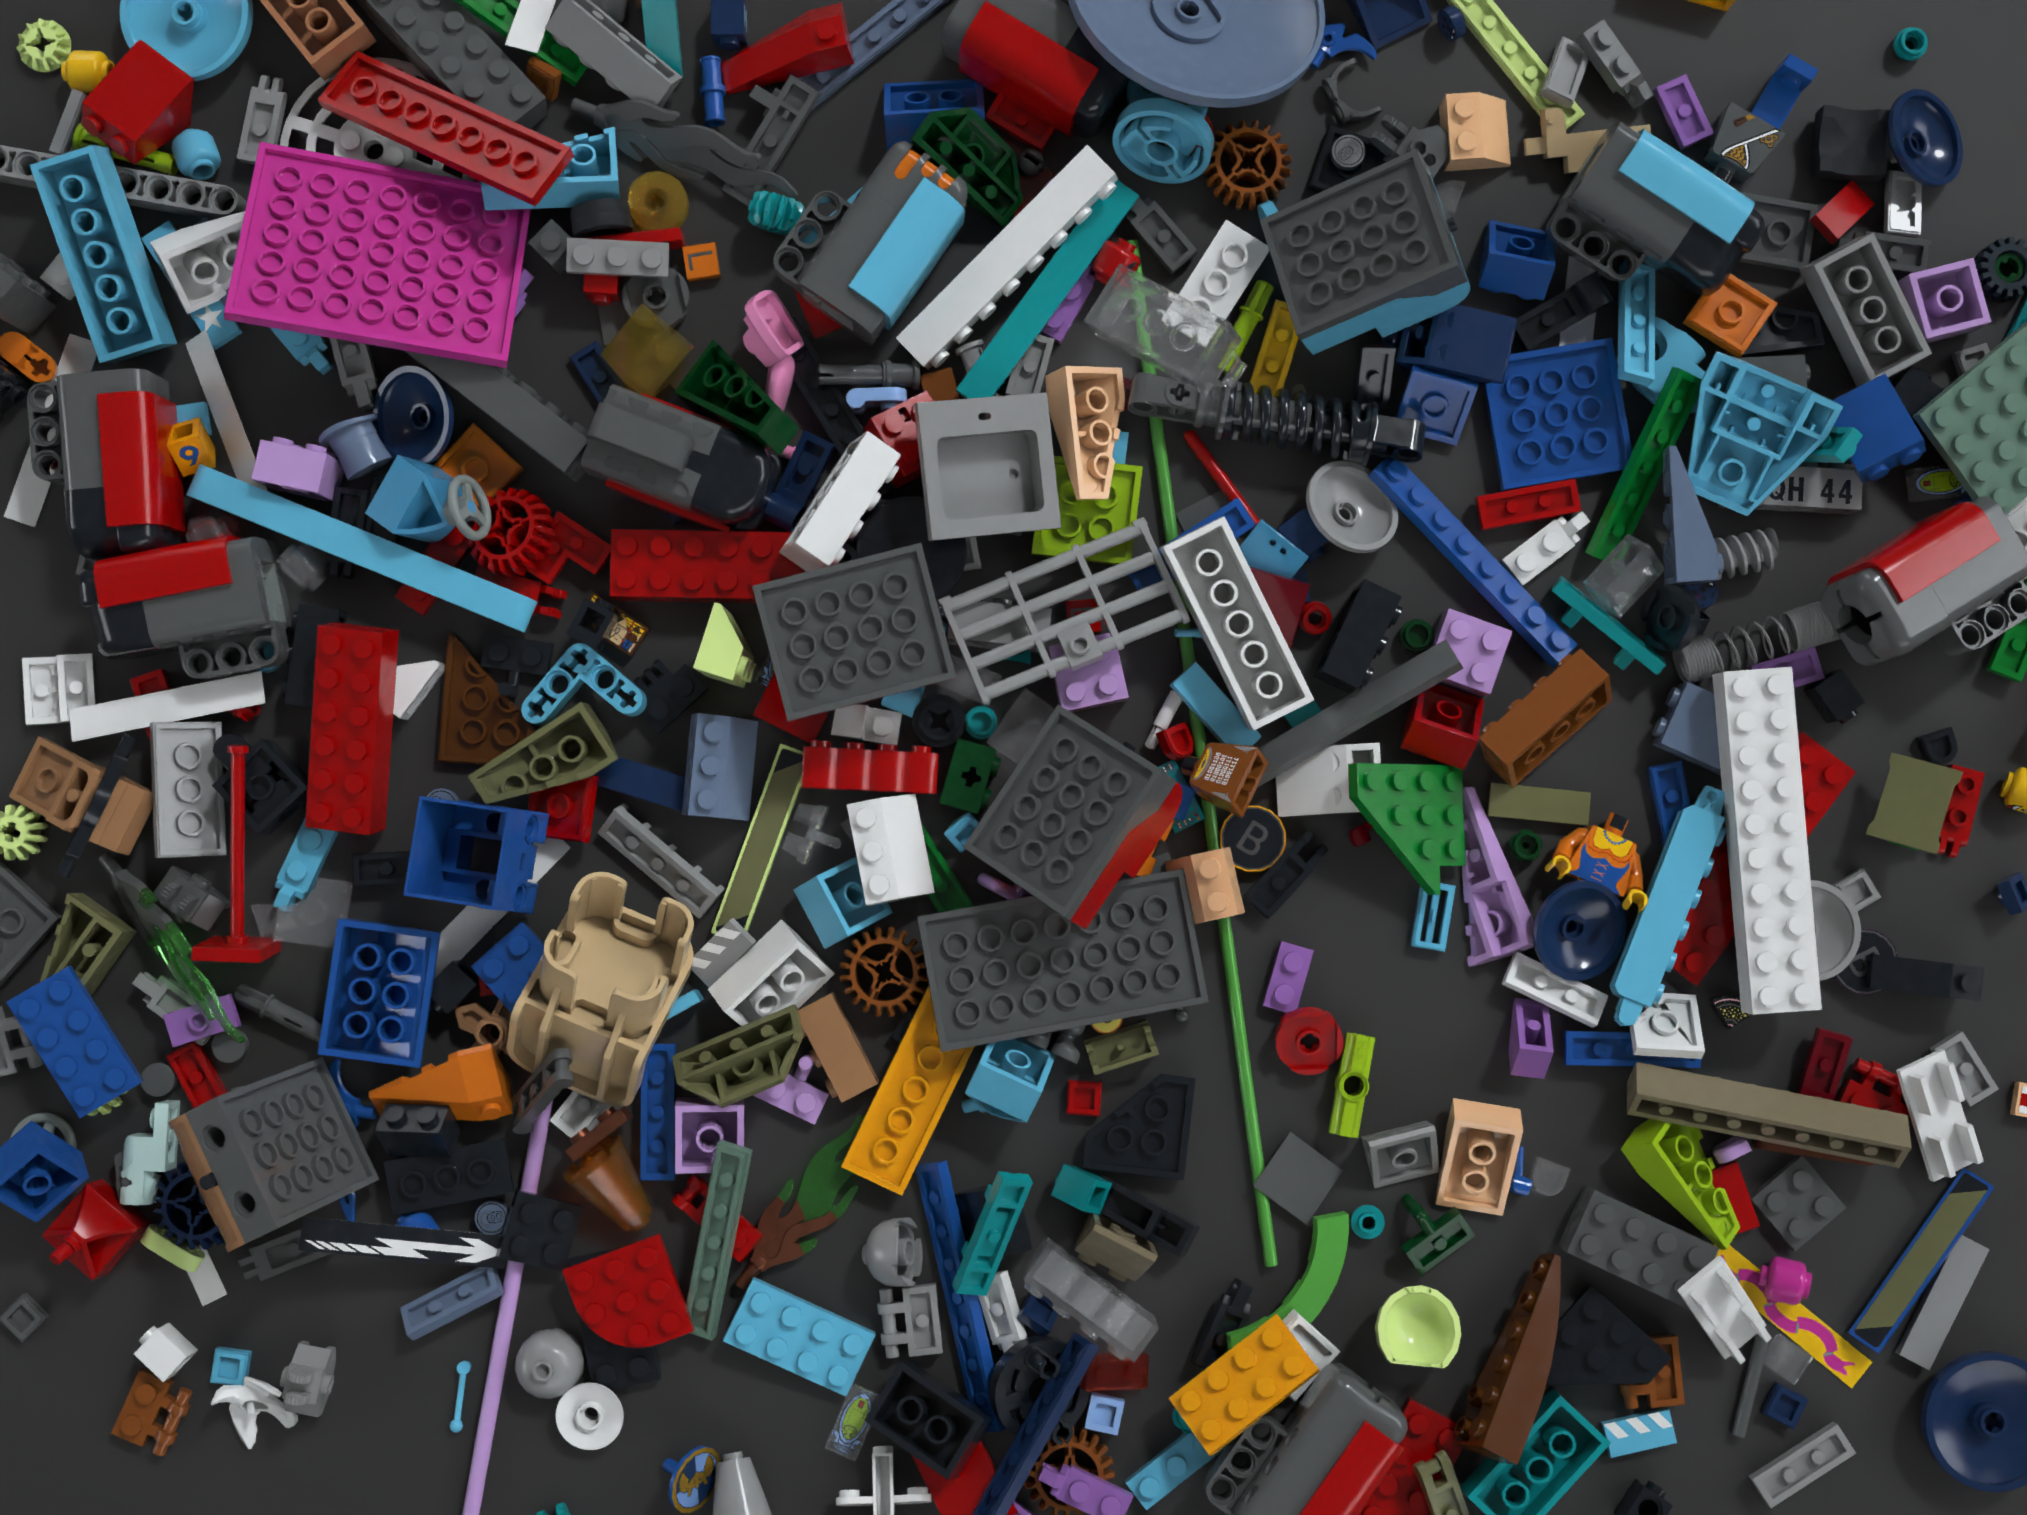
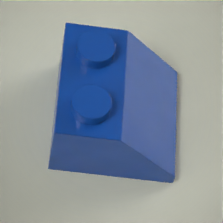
[1478,220,1555,301]

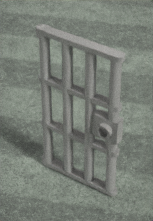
[938,517,1190,706]

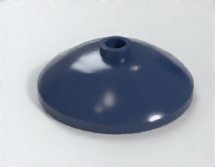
[1887,89,1963,187]
[373,366,454,464]
[1533,880,1626,981]

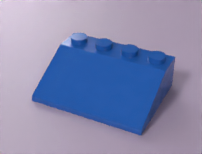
[318,918,441,1068]

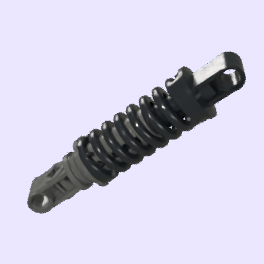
[1128,372,1426,466]

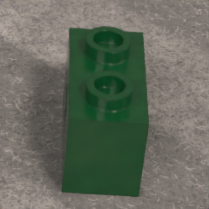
[939,738,1002,815]

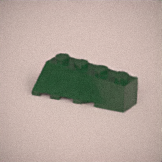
[674,339,799,455]

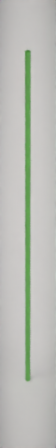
[1128,240,1278,1267]

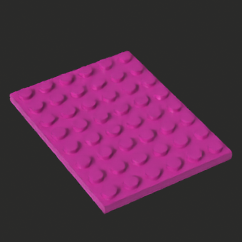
[224,142,531,368]

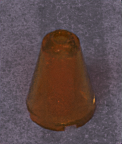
[563,1135,652,1232]

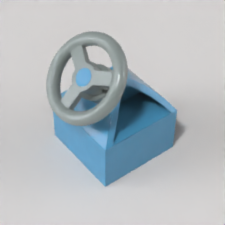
[365,455,492,543]

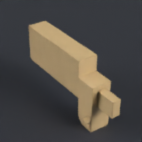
[1523,108,1651,174]

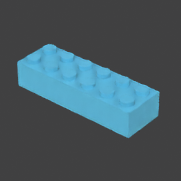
[29,145,177,363]

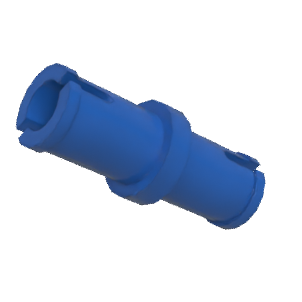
[699,55,726,127]

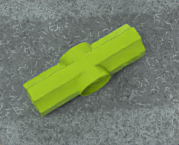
[1328,1032,1375,1138]

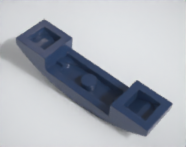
[593,756,703,818]

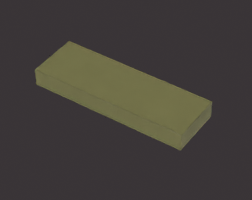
[1486,783,1591,826]

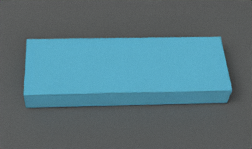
[1169,662,1262,746]

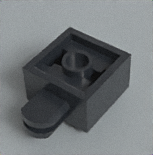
[212,734,308,835]

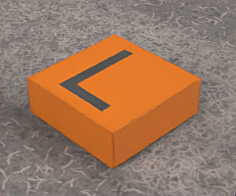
[682,242,721,282]

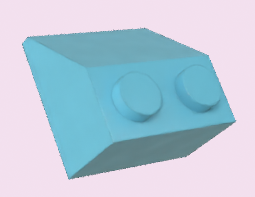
[793,856,893,949]

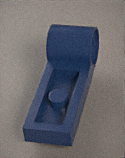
[763,431,836,532]

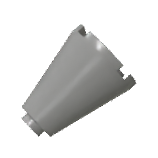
[712,1451,772,1515]

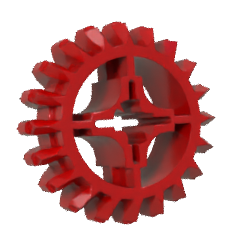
[466,487,556,578]

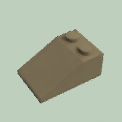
[1074,1213,1158,1282]

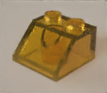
[600,303,694,397]

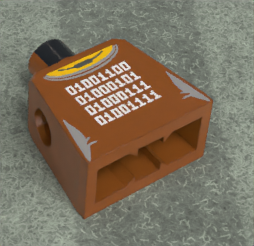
[1182,742,1269,818]

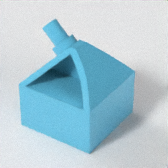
[962,1038,1056,1123]

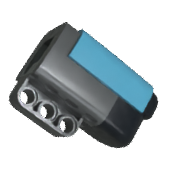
[1545,121,1765,296]

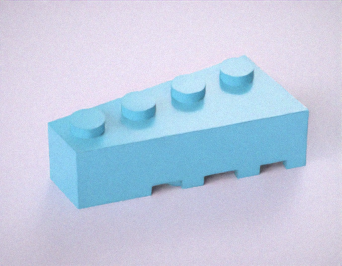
[481,126,620,210]

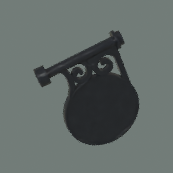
[807,488,967,601]

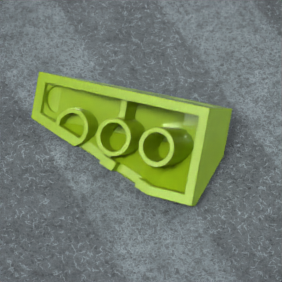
[1621,1119,1740,1250]

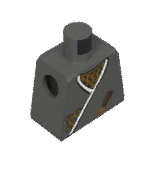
[1703,102,1786,184]

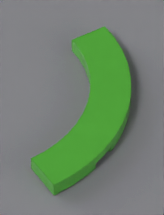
[1226,1211,1349,1351]

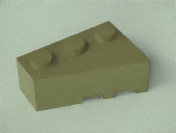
[40,893,137,996]

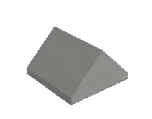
[1361,1121,1440,1188]

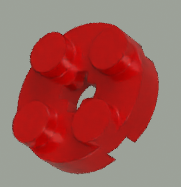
[1274,1007,1344,1075]

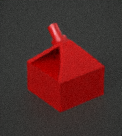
[41,1179,152,1281]

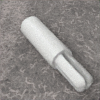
[1144,690,1182,750]

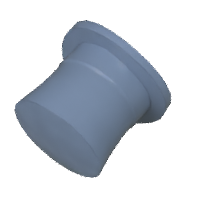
[318,413,393,481]

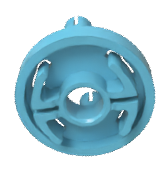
[1112,98,1214,184]

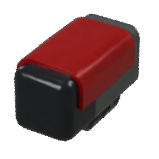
[942,0,1130,139]

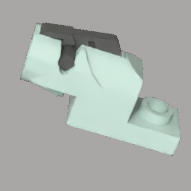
[114,1100,180,1205]

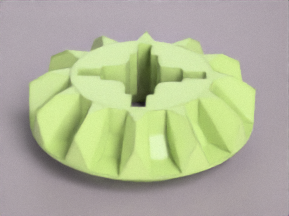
[16,18,71,72]

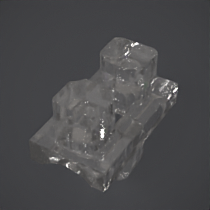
[782,803,842,864]

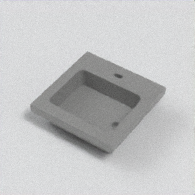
[914,392,1061,541]

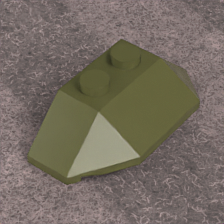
[672,1004,804,1108]

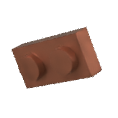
[565,1106,633,1162]

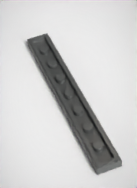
[1257,639,1463,787]

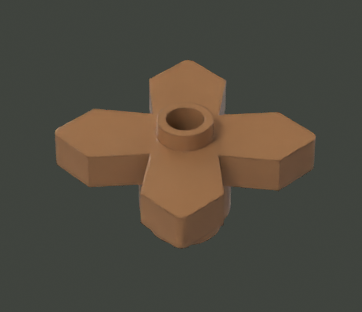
[455,999,511,1056]

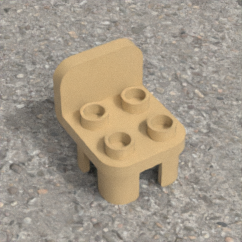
[507,872,694,1107]

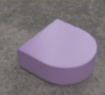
[1712,1136,1752,1164]

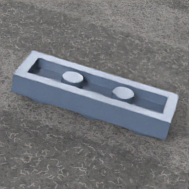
[400,1267,504,1341]

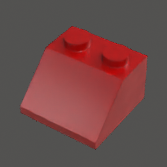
[1400,684,1484,770]

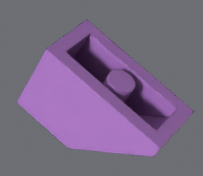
[1508,998,1554,1079]

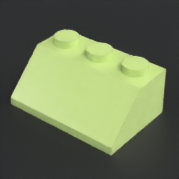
[693,602,757,688]

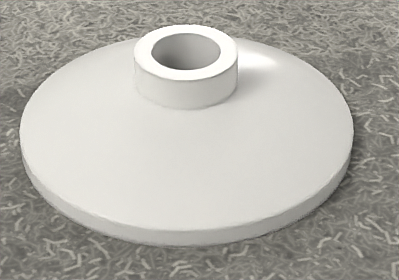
[556,1382,624,1450]

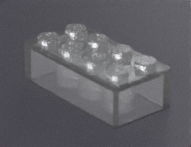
[1022,1236,1159,1362]

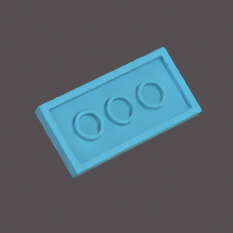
[723,1277,876,1396]

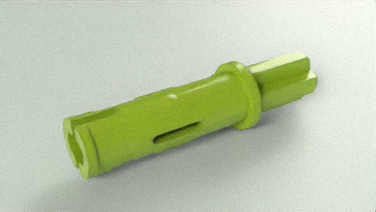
[1213,280,1274,376]

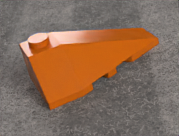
[369,1043,512,1121]

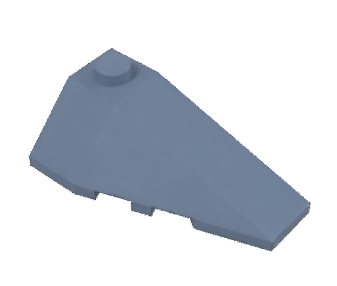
[1663,446,1723,585]

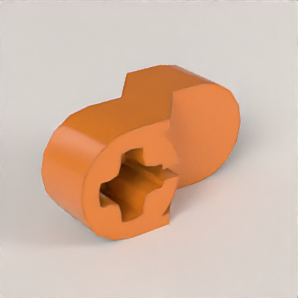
[0,331,58,383]

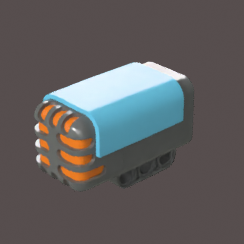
[773,141,968,346]

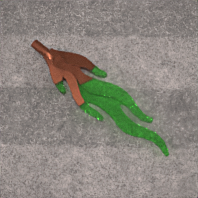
[734,1115,863,1290]

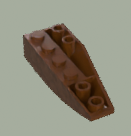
[1453,1254,1561,1465]

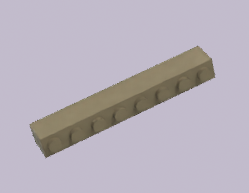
[1627,1062,1912,1168]

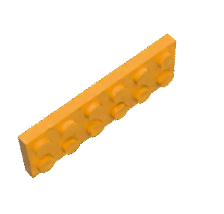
[841,984,975,1196]

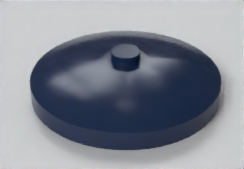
[1921,1351,2027,1492]

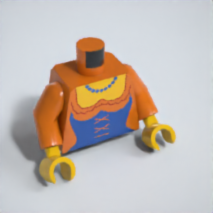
[1545,812,1648,913]

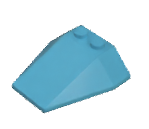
[1687,351,1844,516]

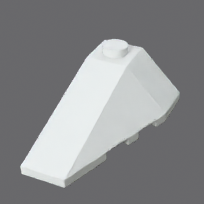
[150,211,245,314]

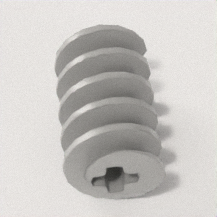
[1714,527,1779,581]

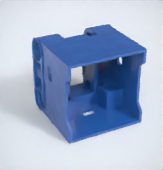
[403,796,550,914]

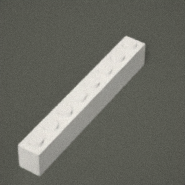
[896,145,1118,370]

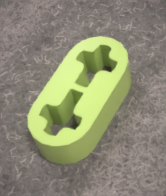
[140,1224,205,1272]

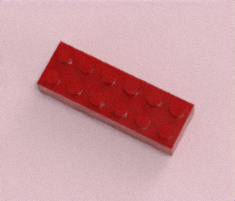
[610,529,807,603]
[305,622,399,835]

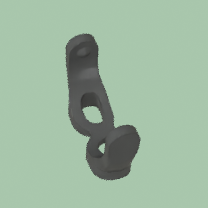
[1322,58,1382,124]

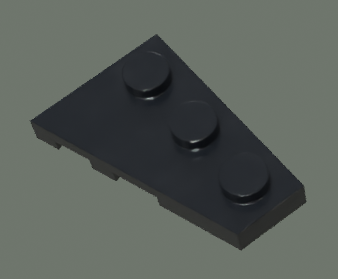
[1719,306,1825,358]

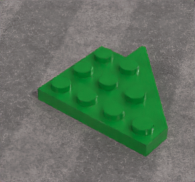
[1348,763,1466,895]

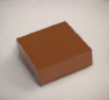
[525,55,562,102]
[920,367,960,401]

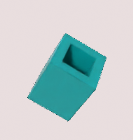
[1051,1164,1112,1215]

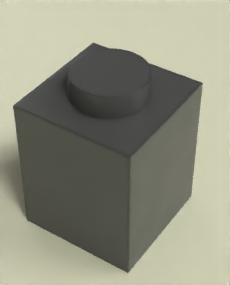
[528,219,571,275]

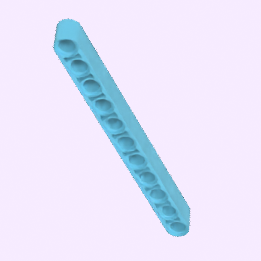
[186,464,537,633]

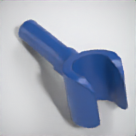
[1509,1146,1532,1196]

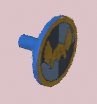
[662,1445,721,1513]

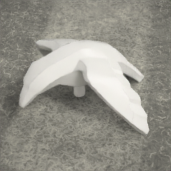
[211,1376,298,1450]

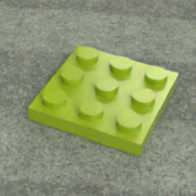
[1031,456,1143,565]

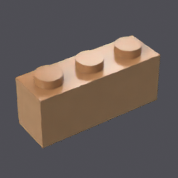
[798,992,879,1103]

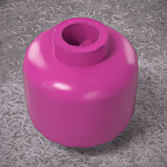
[1758,1256,1812,1305]

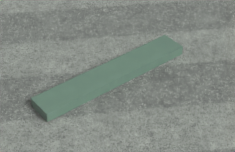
[686,1140,753,1341]

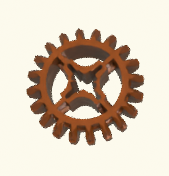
[1203,119,1292,210]
[840,926,928,1017]
[1024,1426,1115,1515]

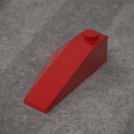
[721,2,854,95]

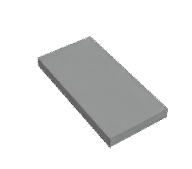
[150,722,227,858]

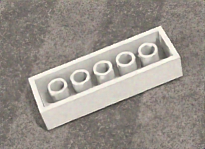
[1159,516,1314,731]

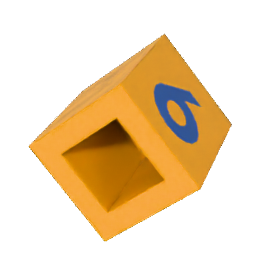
[167,417,216,477]

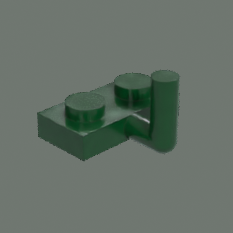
[1400,1194,1476,1276]

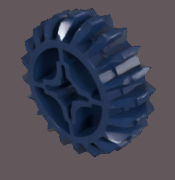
[153,1161,225,1250]

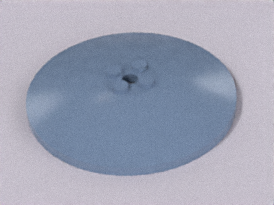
[1068,0,1325,108]

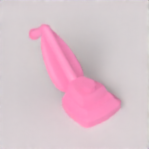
[743,290,804,461]

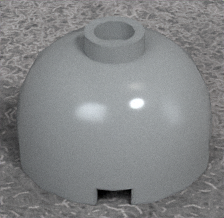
[862,1217,923,1287]
[515,1328,585,1399]

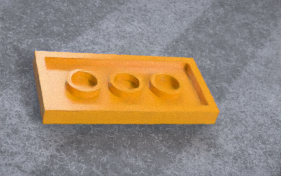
[1169,1313,1320,1457]

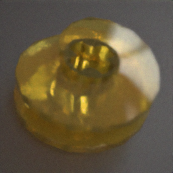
[628,171,689,231]

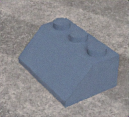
[682,713,758,821]

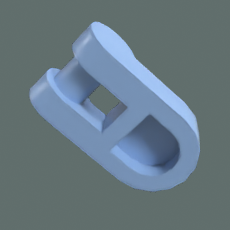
[846,387,907,414]

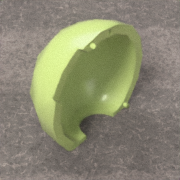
[1375,1285,1461,1368]

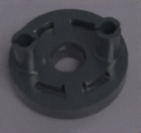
[989,1335,1090,1445]

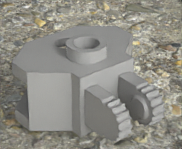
[280,1341,336,1417]

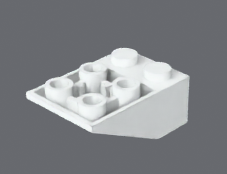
[1275,743,1381,817]

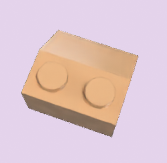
[1439,92,1511,171]
[1165,847,1245,924]

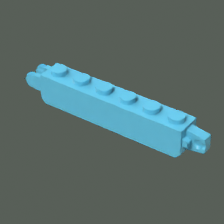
[1609,785,1726,1026]

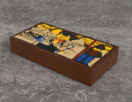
[588,592,651,657]

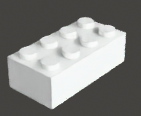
[779,431,901,572]

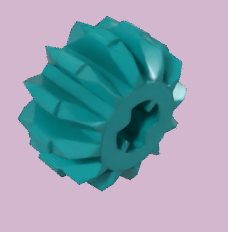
[747,190,805,236]

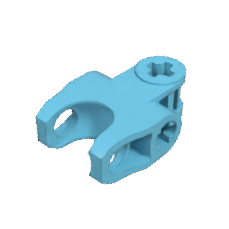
[1616,317,1706,413]

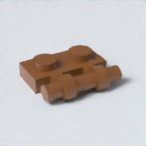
[1619,1334,1685,1409]
[111,1368,193,1456]

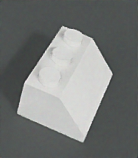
[847,794,935,906]
[708,919,835,1026]

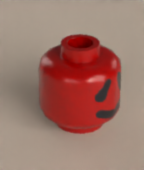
[1091,237,1141,290]

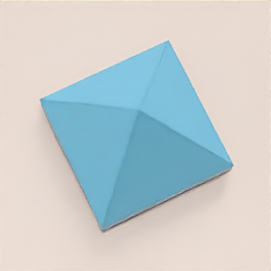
[944,812,979,853]

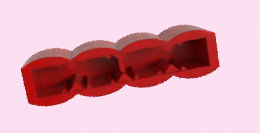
[801,740,939,794]

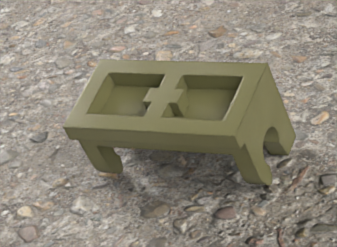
[1083,1020,1159,1075]

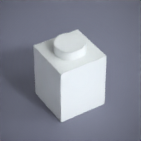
[134,1323,198,1382]

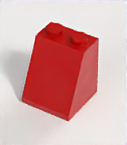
[82,40,194,165]

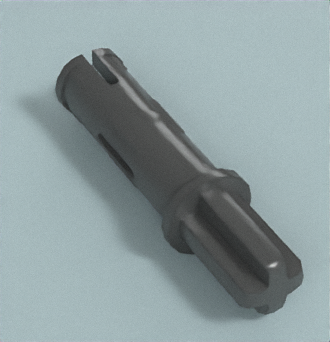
[233,984,322,1044]

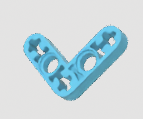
[521,643,647,726]

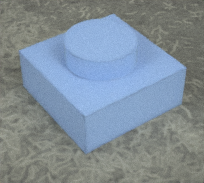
[1084,1392,1125,1436]

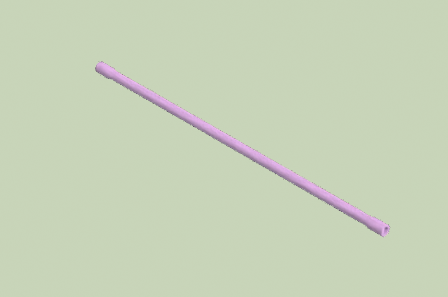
[462,1100,553,1515]

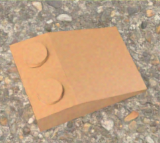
[1435,1098,1523,1216]

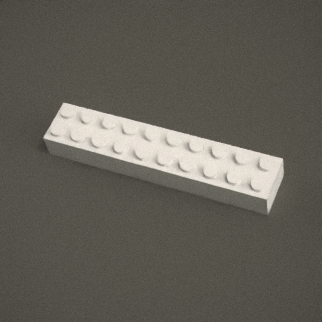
[1712,667,1822,1015]

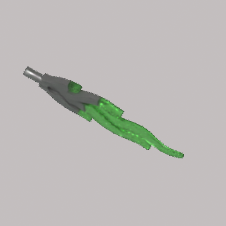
[99,852,245,1043]

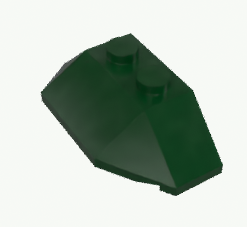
[910,107,1023,227]

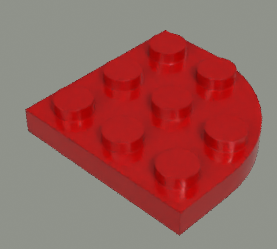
[562,1233,695,1348]

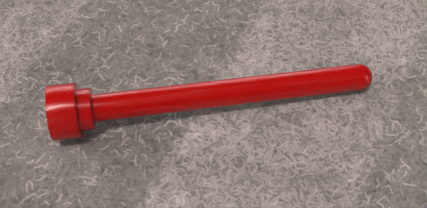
[1184,430,1286,553]

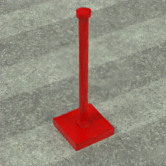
[192,745,281,963]

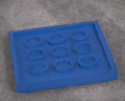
[1482,338,1632,492]

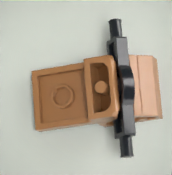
[9,733,153,878]

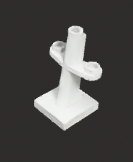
[836,1446,932,1515]

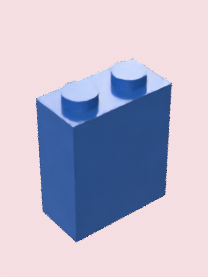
[1832,373,1926,483]

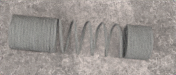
[1672,600,1841,684]

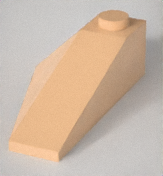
[1045,366,1125,500]

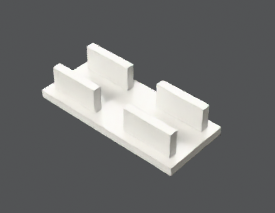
[1162,220,1269,349]
[1896,1049,1984,1182]
[1677,1255,1772,1364]

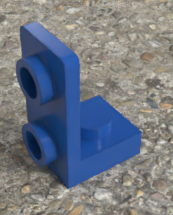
[1750,53,1819,130]

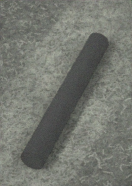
[1731,1334,1769,1438]

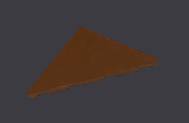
[437,634,537,765]

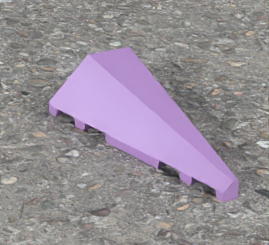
[1462,787,1534,967]

